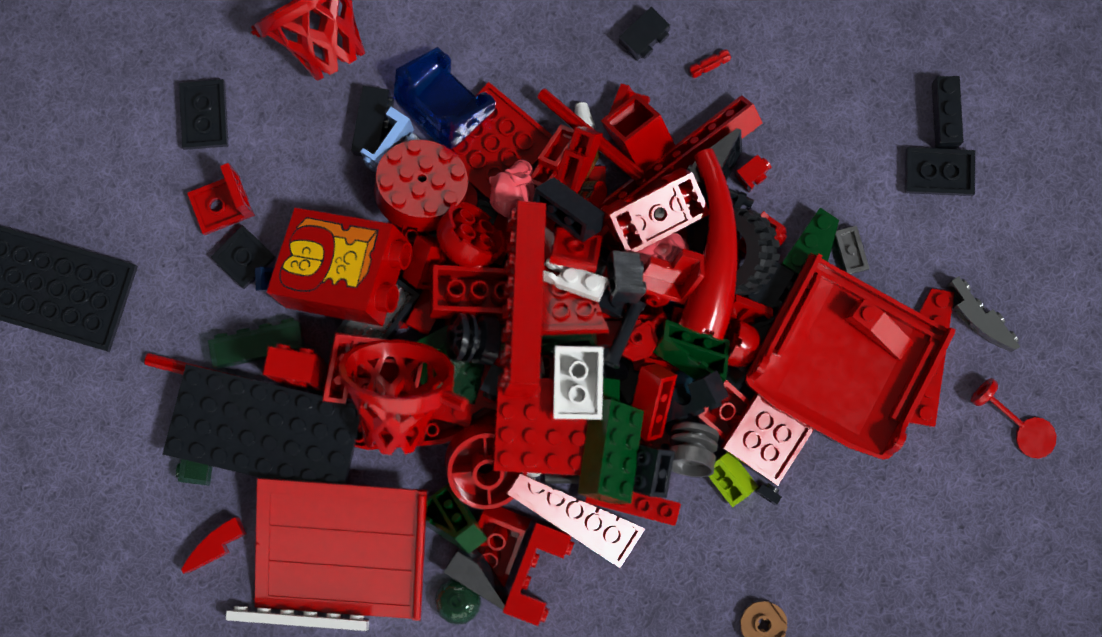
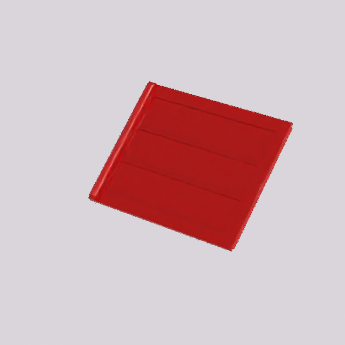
[254,478,427,621]

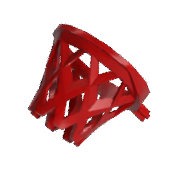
[251,0,366,81]
[339,340,468,455]

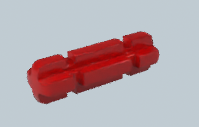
[689,49,731,78]

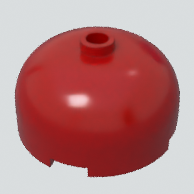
[437,202,506,268]

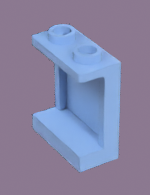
[360,107,414,173]

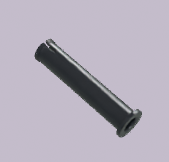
[603,301,644,369]

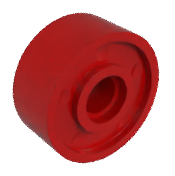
[445,423,527,509]

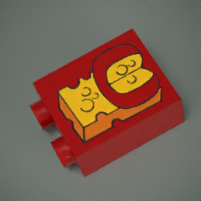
[266,208,412,327]

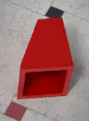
[601,94,675,170]

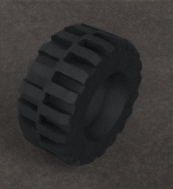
[689,207,780,296]

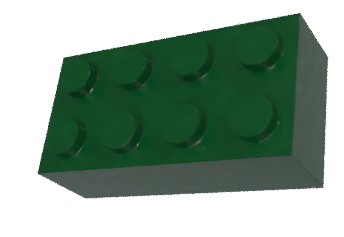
[578,399,644,504]

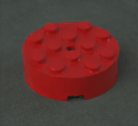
[374,140,468,232]

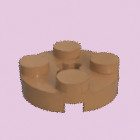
[740,601,787,637]

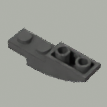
[947,276,1020,352]

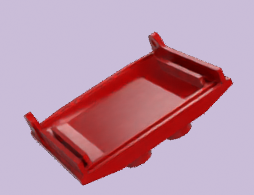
[745,253,956,460]

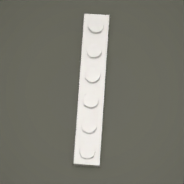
[226,606,369,631]

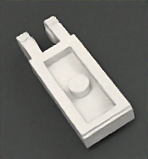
[543,258,608,302]

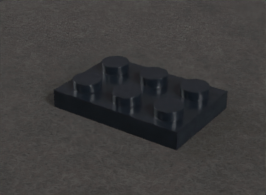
[179,79,229,150]
[905,147,975,196]

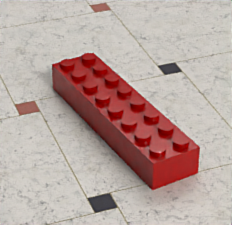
[499,201,546,398]

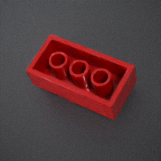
[263,344,329,392]

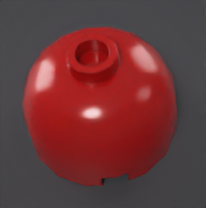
[725,320,761,367]

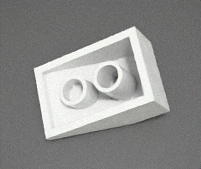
[554,346,603,419]

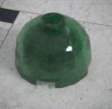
[435,579,482,625]

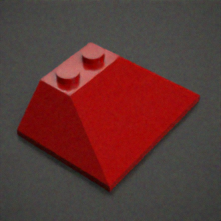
[322,333,423,404]

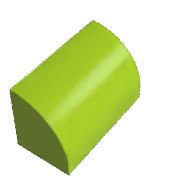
[708,452,759,508]

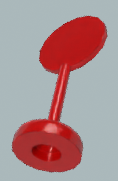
[970,378,1057,459]

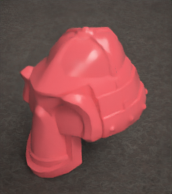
[489,160,535,218]
[638,233,689,264]

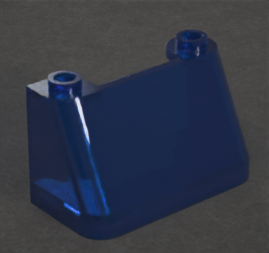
[394,47,496,150]

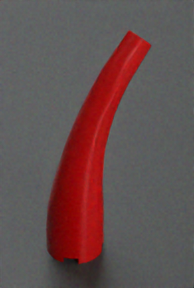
[679,148,738,340]

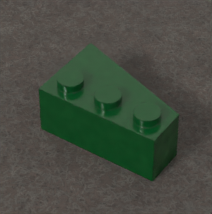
[426,483,488,554]

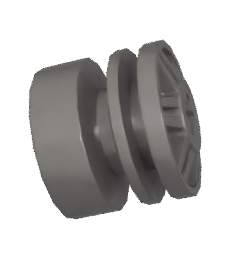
[668,422,719,477]

